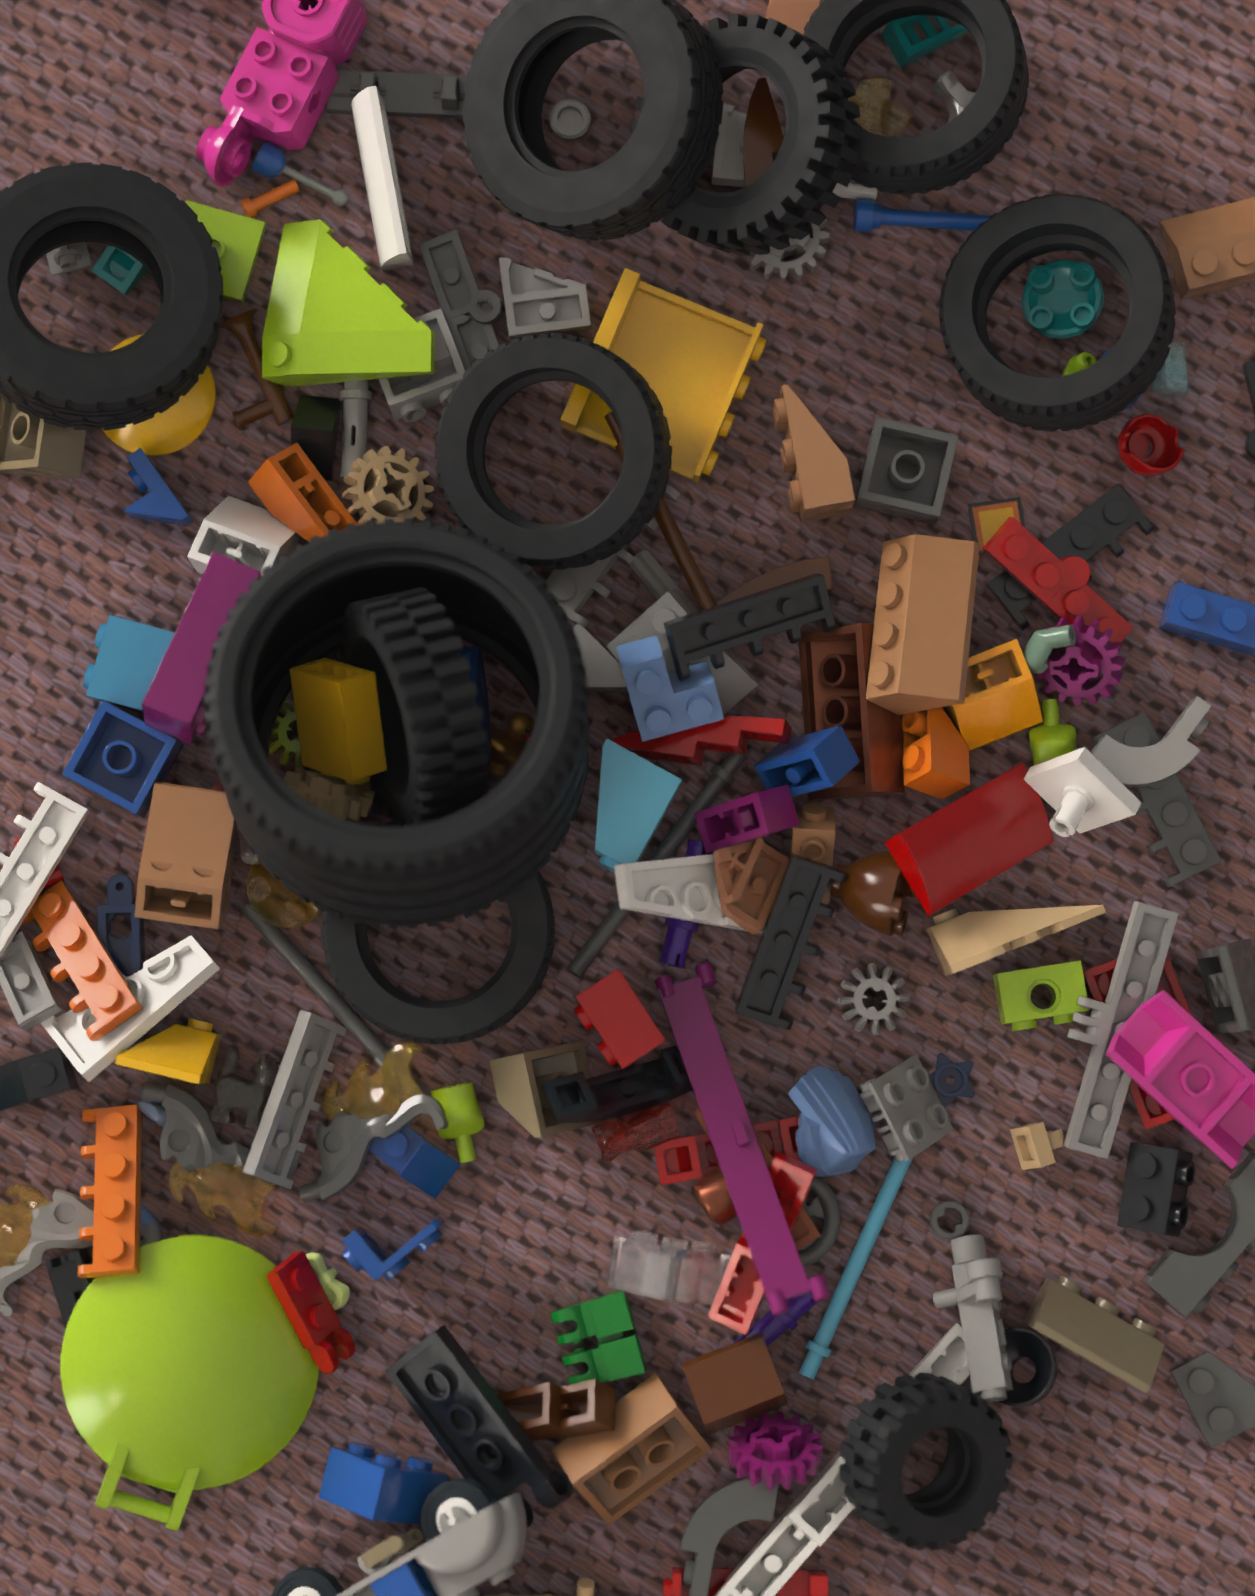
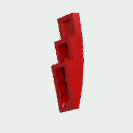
[613,716,792,766]
[708,1152,818,1335]

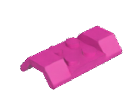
[1106,990,1255,1169]

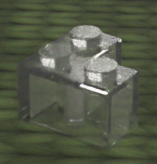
[606,1230,731,1305]

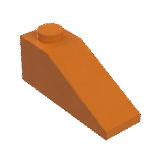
[248,443,359,543]

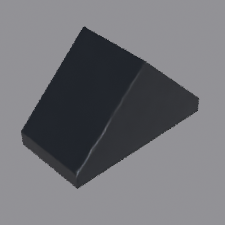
[291,395,341,481]

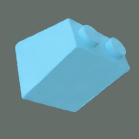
[595,739,682,874]

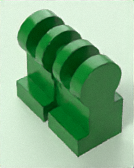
[550,1288,647,1384]

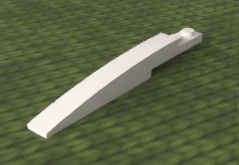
[714,1323,970,1596]

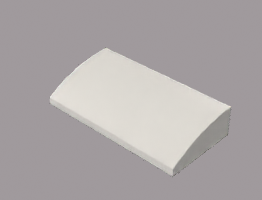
[351,86,414,271]

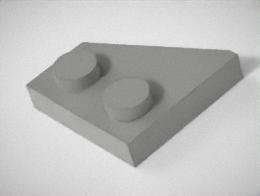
[499,257,591,340]

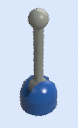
[252,141,348,207]

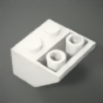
[187,496,301,576]

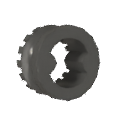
[929,1200,969,1240]

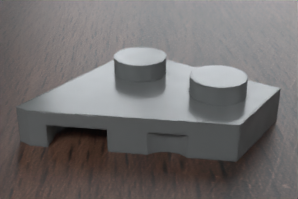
[1169,1351,1255,1448]

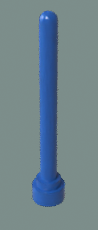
[853,198,992,232]

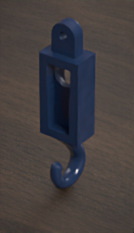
[97,874,145,977]

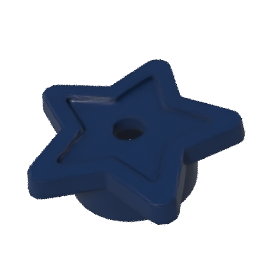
[929,1053,975,1108]

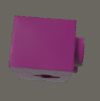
[694,785,800,854]

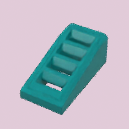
[881,15,968,69]

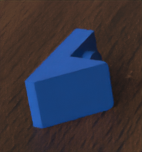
[124,448,193,527]
[369,1125,460,1199]

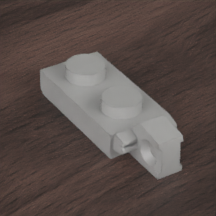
[0,931,62,1031]

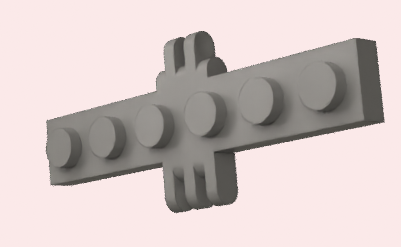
[1064,901,1179,1159]

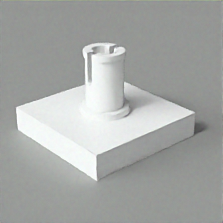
[1024,747,1142,837]

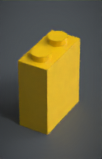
[290,658,387,784]

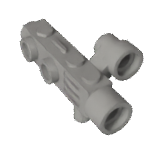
[933,1235,1013,1402]

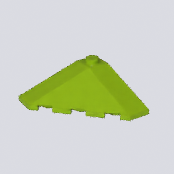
[262,219,435,387]

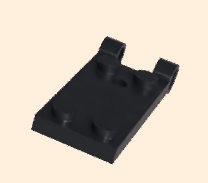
[385,1325,573,1527]

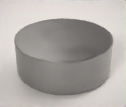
[550,99,591,142]

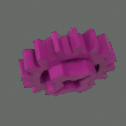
[1035,615,1126,707]
[729,1411,822,1490]

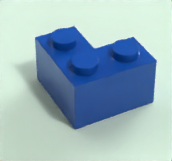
[319,1442,449,1525]

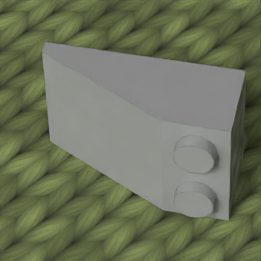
[606,589,759,716]

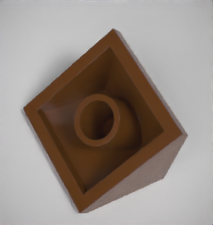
[681,1333,788,1435]

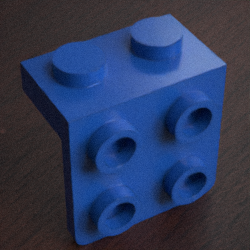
[342,1216,445,1281]

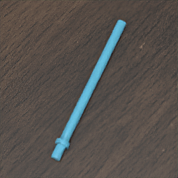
[798,1157,913,1380]

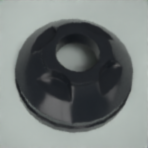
[998,1328,1058,1407]

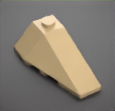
[926,905,1106,976]

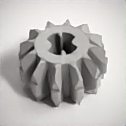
[837,963,910,1036]

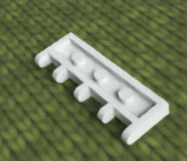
[0,782,89,957]

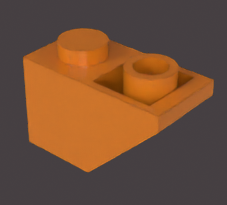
[902,707,970,800]

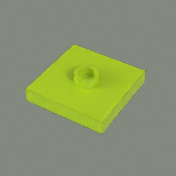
[185,200,267,303]

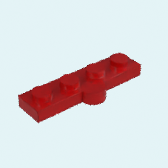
[982,517,1134,643]

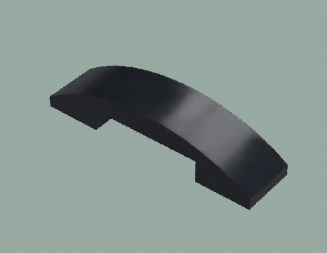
[542,1045,693,1123]

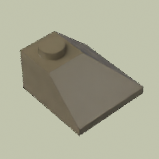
[489,1040,601,1138]

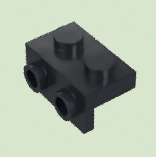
[1117,1142,1195,1236]

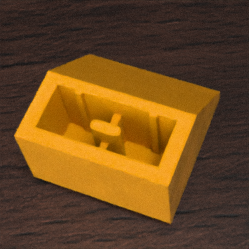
[946,639,1043,751]

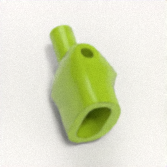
[1029,699,1077,766]
[430,1081,485,1163]

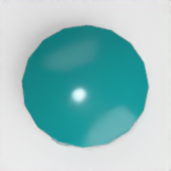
[1021,260,1104,339]

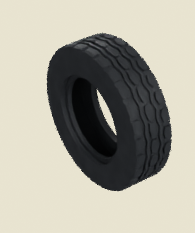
[463,0,724,241]
[0,162,223,431]

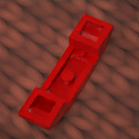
[653,1116,801,1185]

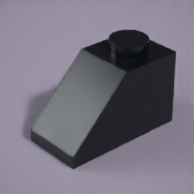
[0,1047,78,1111]

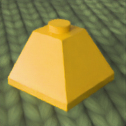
[115,1018,222,1084]

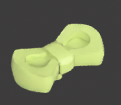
[306,1252,350,1310]

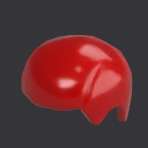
[1117,413,1185,477]

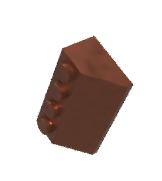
[799,623,905,800]

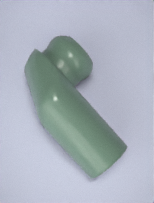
[1022,625,1076,674]

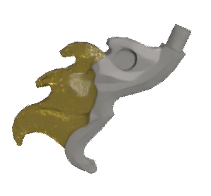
[0,1184,94,1316]

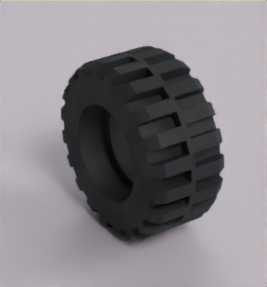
[839,1373,1012,1551]

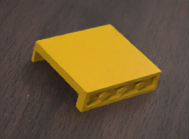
[560,268,767,484]

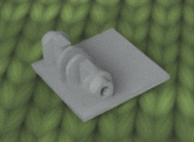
[860,1054,953,1162]

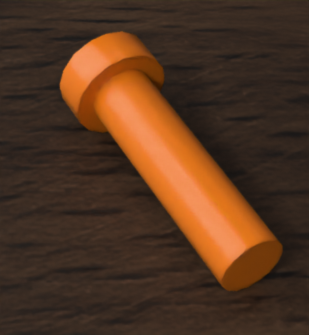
[241,179,300,218]

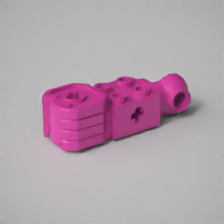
[196,0,368,188]

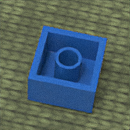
[62,700,184,818]

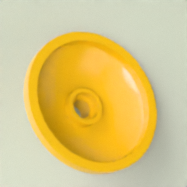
[101,334,216,456]

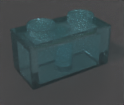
[1153,341,1189,399]

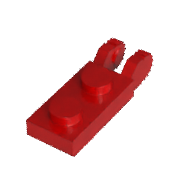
[267,1251,356,1374]

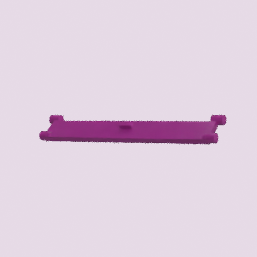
[655,962,831,1316]

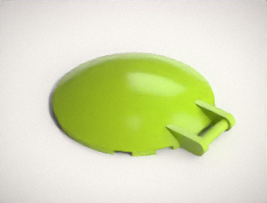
[60,1234,319,1531]

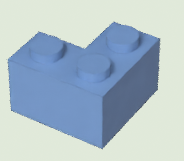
[616,635,724,742]

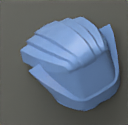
[787,1066,876,1177]

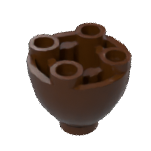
[831,852,915,936]

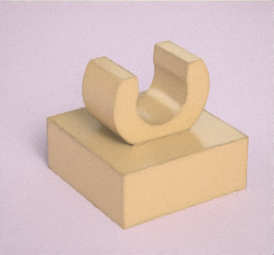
[1010,1122,1065,1170]

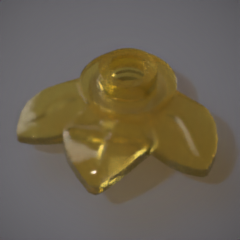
[848,77,913,137]

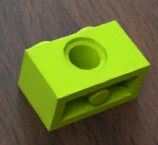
[993,960,1089,1031]

